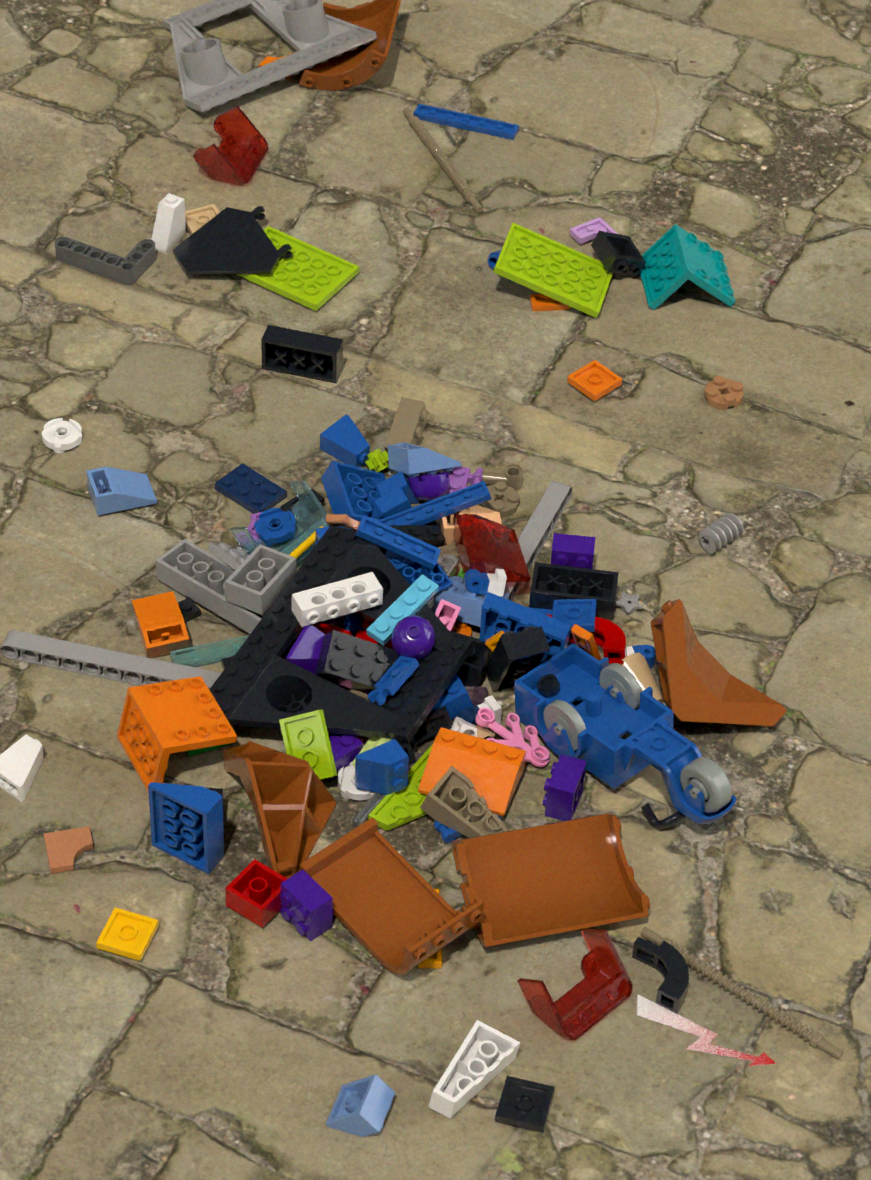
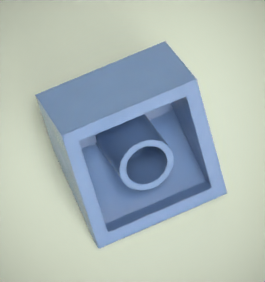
[326,1074,395,1137]

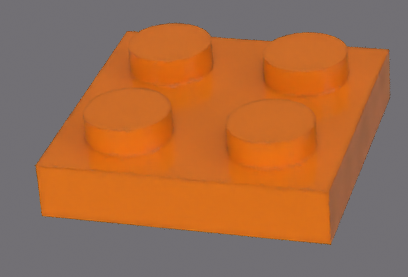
[567,360,622,402]

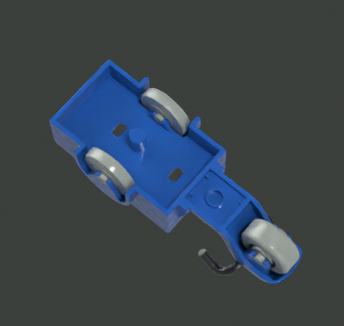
[514,643,737,830]

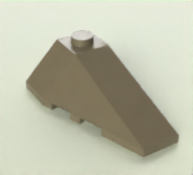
[420,766,509,838]

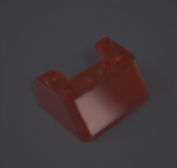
[193,105,268,186]

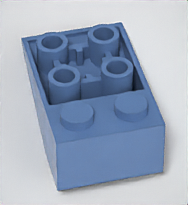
[388,442,462,477]
[86,467,157,516]

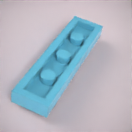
[367,574,439,646]

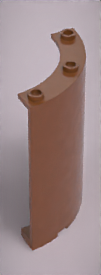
[299,0,401,90]
[451,813,650,947]

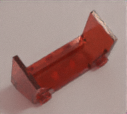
[517,929,633,1040]

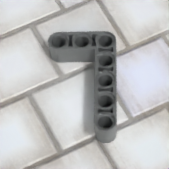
[55,237,156,285]

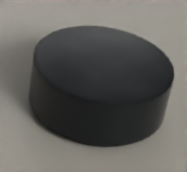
[537,674,560,696]

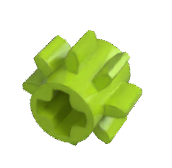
[365,448,389,472]

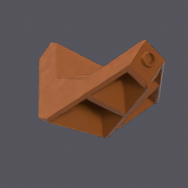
[650,599,787,728]
[223,741,336,879]

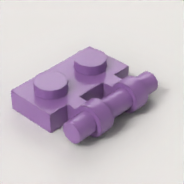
[445,466,483,495]

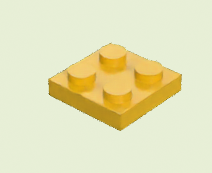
[96,907,159,961]

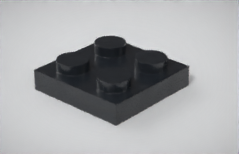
[495,1076,555,1133]

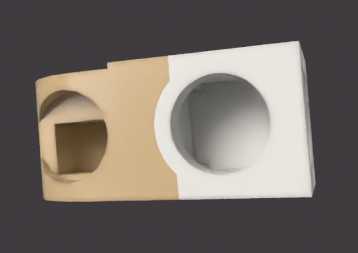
[451,716,495,740]

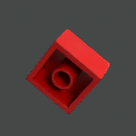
[225,859,287,928]

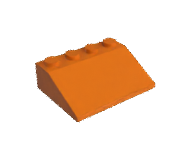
[418,727,526,817]

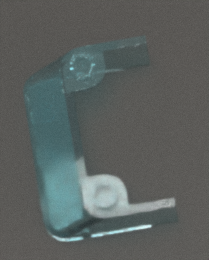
[230,480,329,565]

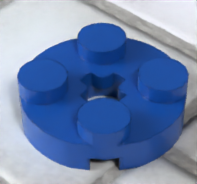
[254,508,297,546]

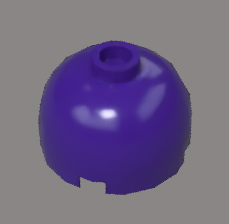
[408,472,449,502]
[391,615,435,660]

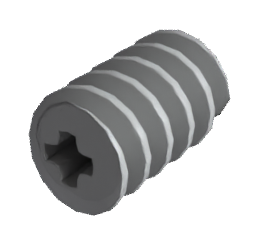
[698,513,744,554]

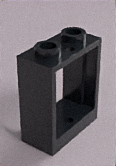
[591,231,646,277]

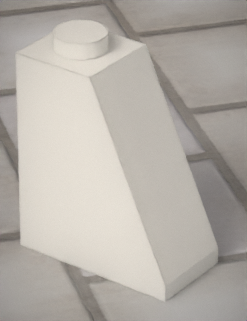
[152,193,186,254]
[0,734,44,802]

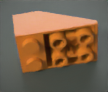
[131,591,189,658]

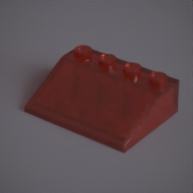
[453,513,531,583]

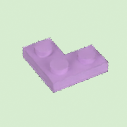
[570,217,618,244]

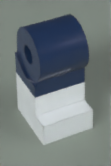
[458,695,502,729]

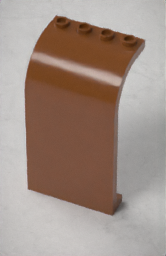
[300,817,484,975]

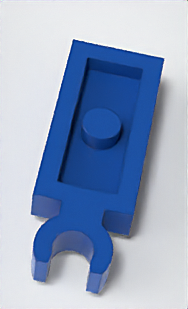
[367,656,419,706]

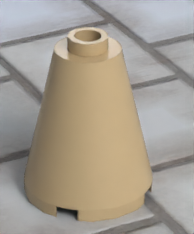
[622,653,664,704]

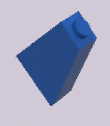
[320,414,370,467]

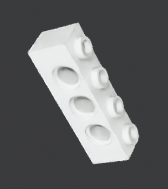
[291,572,383,627]

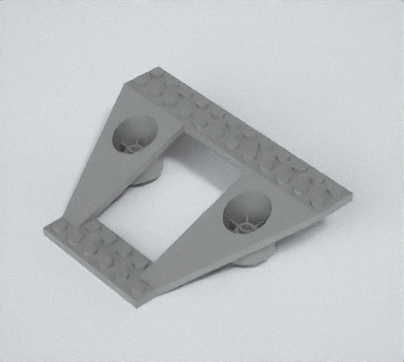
[162,0,377,113]

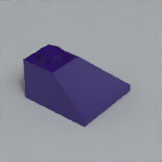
[286,625,325,674]

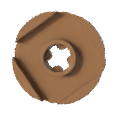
[704,376,744,410]

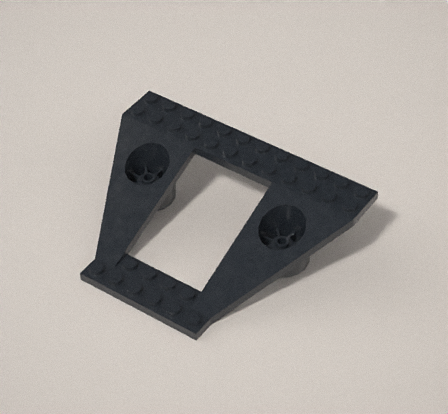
[209,525,475,743]

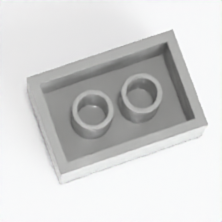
[225,544,297,615]

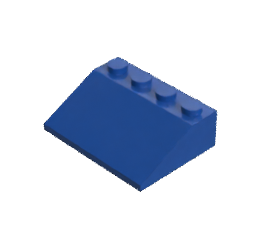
[321,460,386,521]
[148,782,224,874]

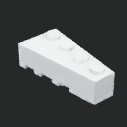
[428,1020,520,1119]

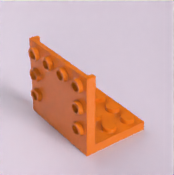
[117,676,237,791]

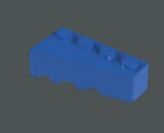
[479,592,571,655]

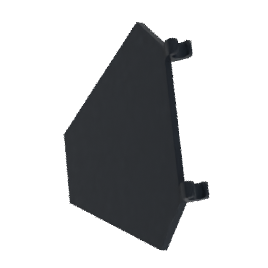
[172,206,292,274]

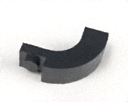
[392,706,453,764]
[632,936,689,1014]

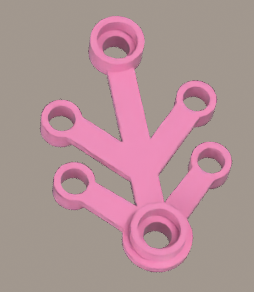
[475,707,550,767]

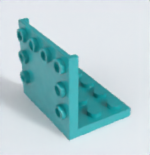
[640,224,736,310]

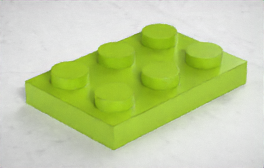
[279,709,338,780]

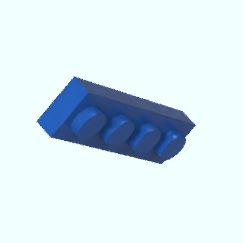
[355,515,441,570]

